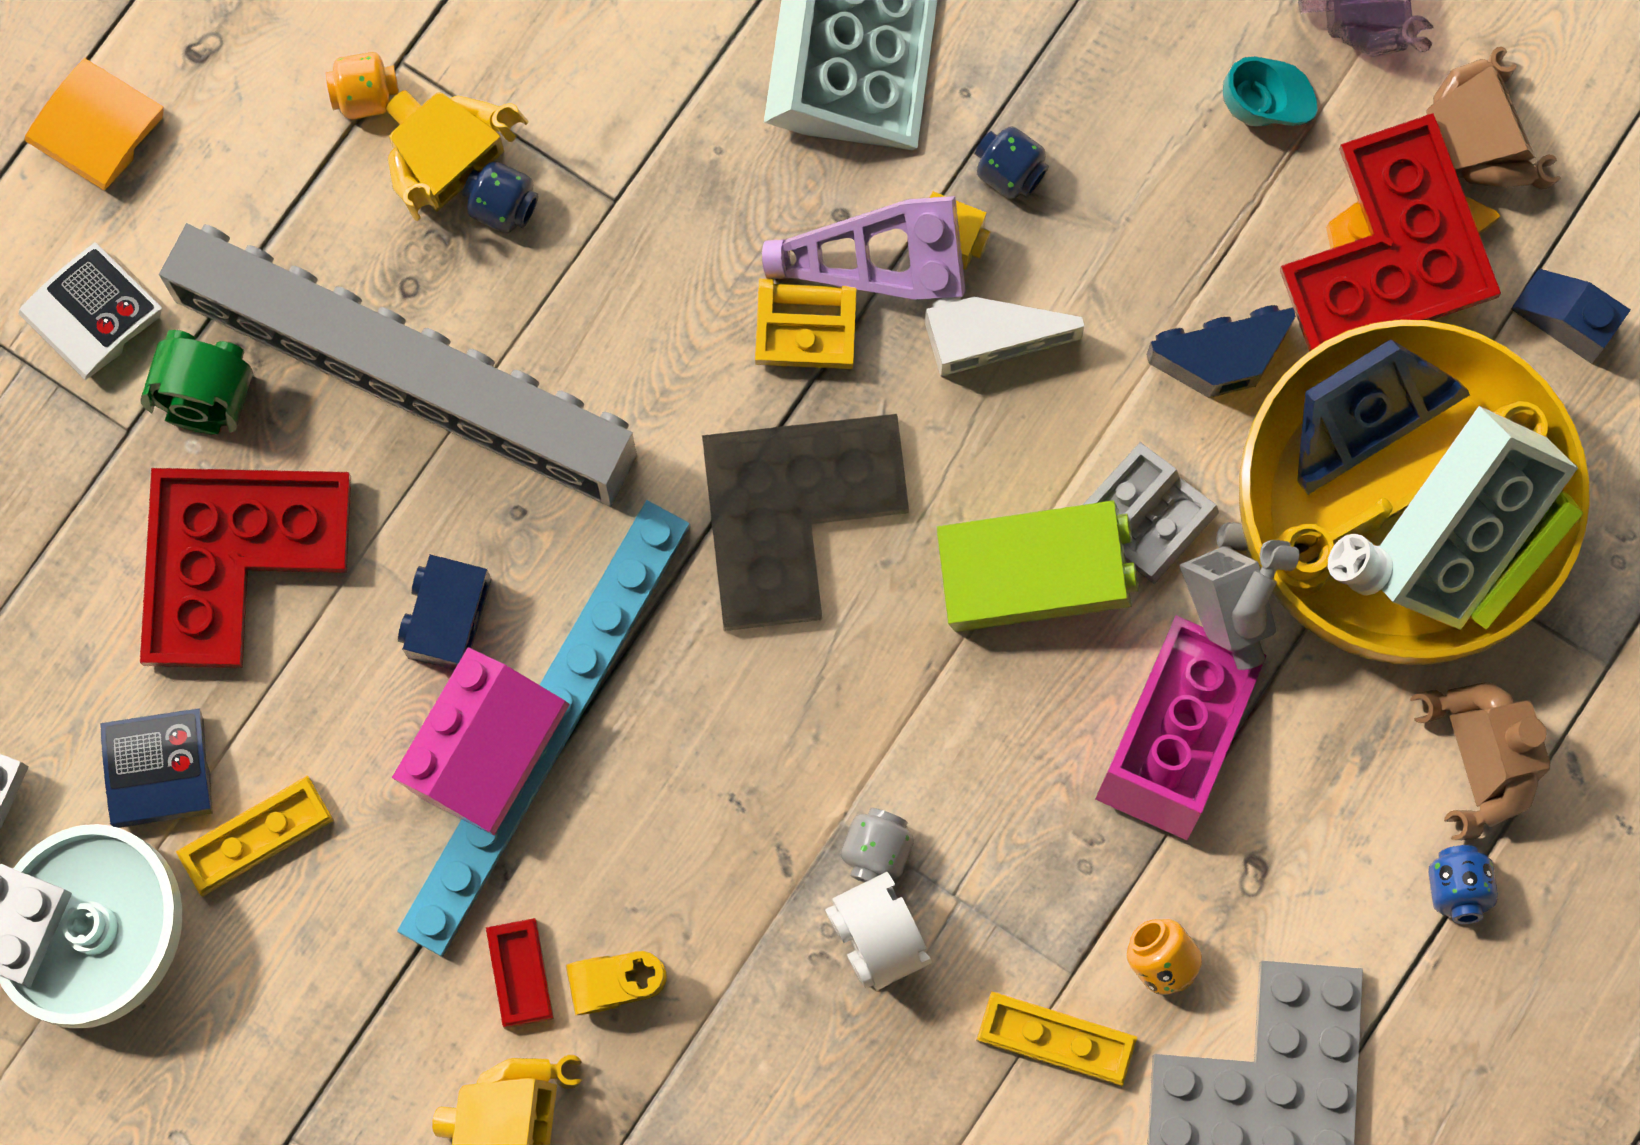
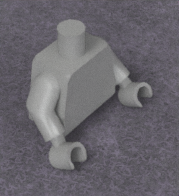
[1180,522,1299,670]

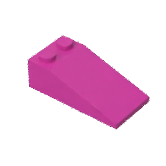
[1095,615,1267,840]

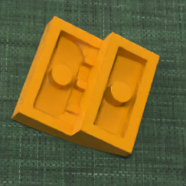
[25,58,164,191]

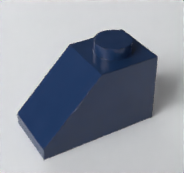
[1511,269,1631,364]

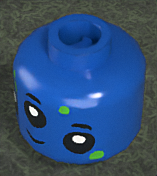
[1428,845,1498,924]

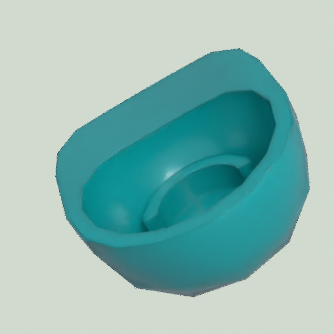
[1223,56,1318,126]

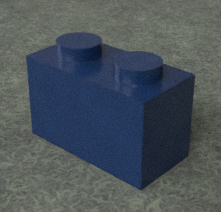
[398,554,491,670]

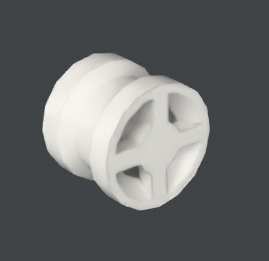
[1328,534,1393,596]

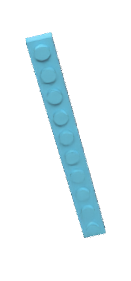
[397,500,690,958]

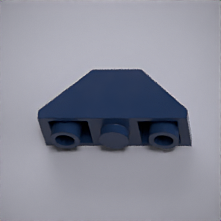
[1146,305,1296,398]

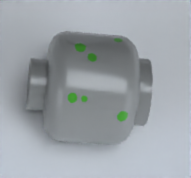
[840,808,914,883]

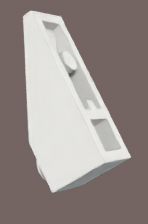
[925,297,1085,377]

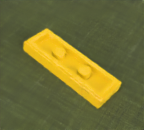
[176,775,334,897]
[976,991,1137,1087]

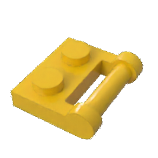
[755,278,856,369]

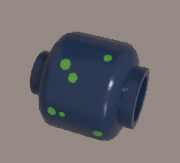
[974,126,1049,199]
[462,161,538,233]

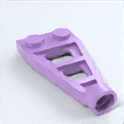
[762,196,966,300]

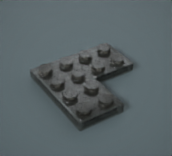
[702,414,909,631]

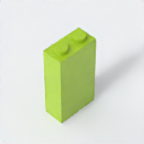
[936,500,1138,632]

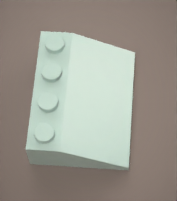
[764,0,937,150]

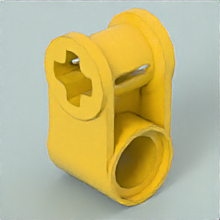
[566,951,667,1016]

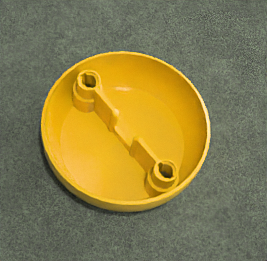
[1239,320,1590,665]

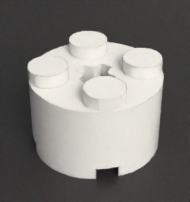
[825,872,932,990]

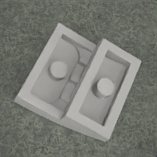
[1083,442,1219,584]

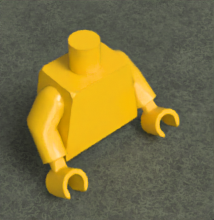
[386,90,529,221]
[432,1055,582,1145]

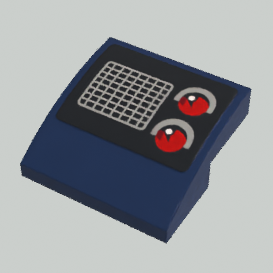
[100,708,213,828]

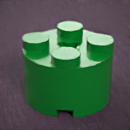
[140,330,253,434]

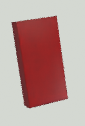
[485,918,554,1029]

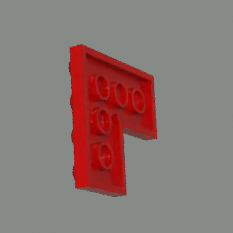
[1280,113,1501,352]
[140,468,351,668]

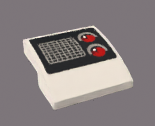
[18,242,162,380]

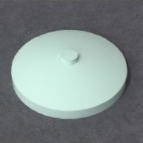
[0,824,182,1028]

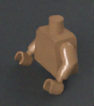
[1426,47,1561,189]
[1410,683,1550,840]

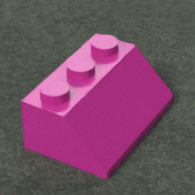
[392,647,570,835]

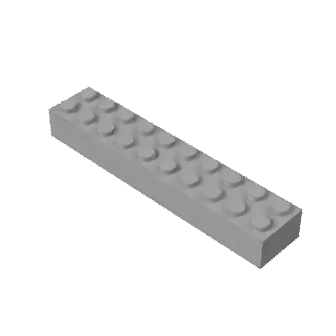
[158,223,637,507]

